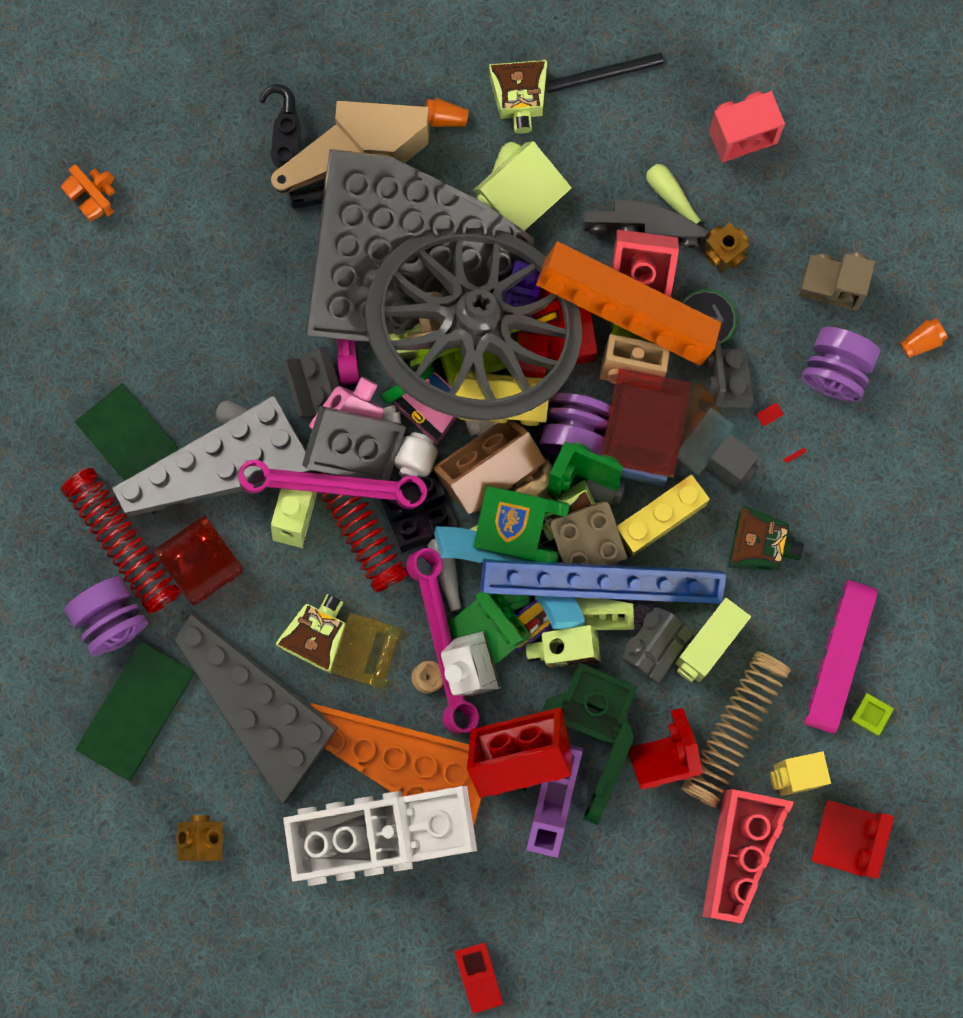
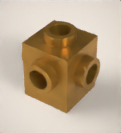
[703,222,749,273]
[176,815,223,861]

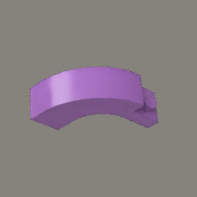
[526,744,583,858]

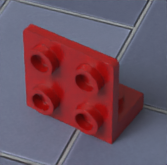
[628,708,703,789]
[811,801,894,879]

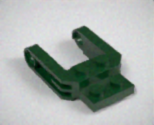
[516,662,638,825]

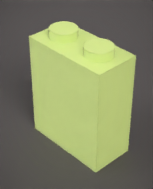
[473,141,572,231]
[675,597,751,683]

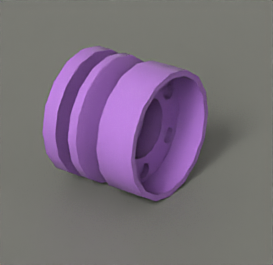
[801,327,881,402]
[539,393,613,456]
[64,576,148,657]

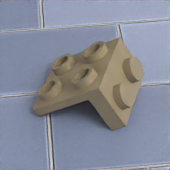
[550,501,627,566]

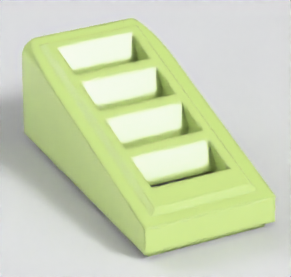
[574,597,634,630]

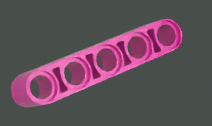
[804,579,878,734]

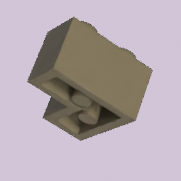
[798,252,875,311]

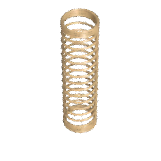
[681,651,791,807]

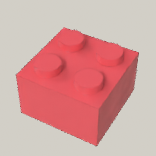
[709,91,785,163]
[611,229,679,297]

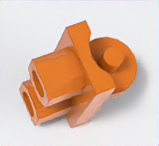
[60,164,115,222]

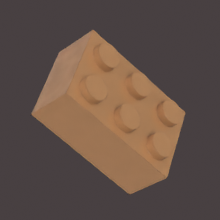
[433,419,546,514]

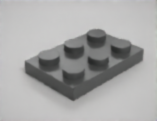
[302,406,406,481]

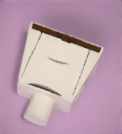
[441,631,501,696]

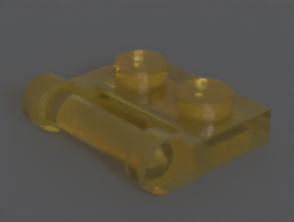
[331,613,404,690]

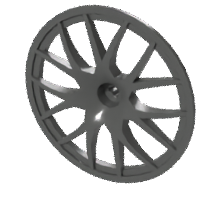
[365,228,582,421]

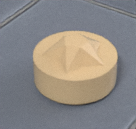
[411,661,443,694]

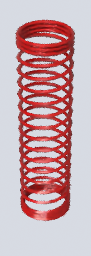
[61,468,181,614]
[317,472,408,593]

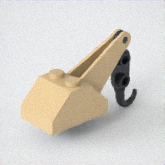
[260,84,430,194]

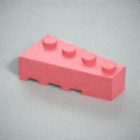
[702,789,794,923]

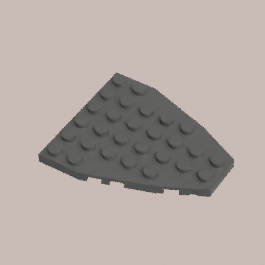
[305,149,534,341]

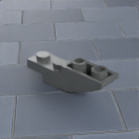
[583,199,706,249]

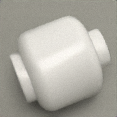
[394,432,438,477]

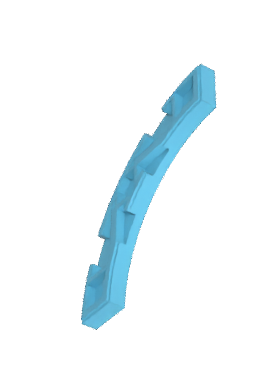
[434,527,585,629]

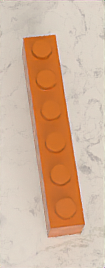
[536,241,721,366]

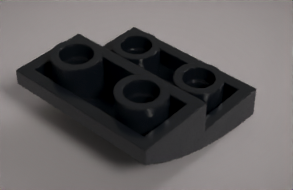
[381,471,458,553]

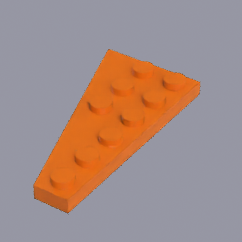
[310,703,481,827]

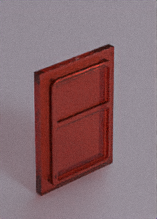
[601,368,692,478]

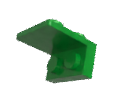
[547,441,623,499]
[448,591,532,665]

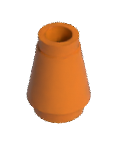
[425,97,469,127]
[900,318,948,359]

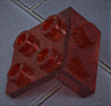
[154,515,243,605]

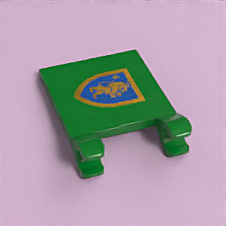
[473,485,570,563]

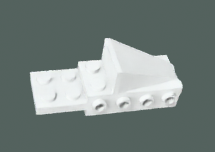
[283,786,477,886]

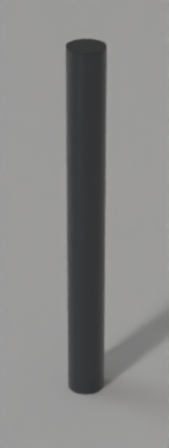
[546,53,664,93]

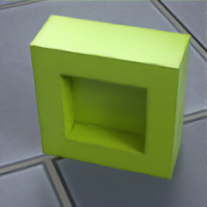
[850,693,894,737]

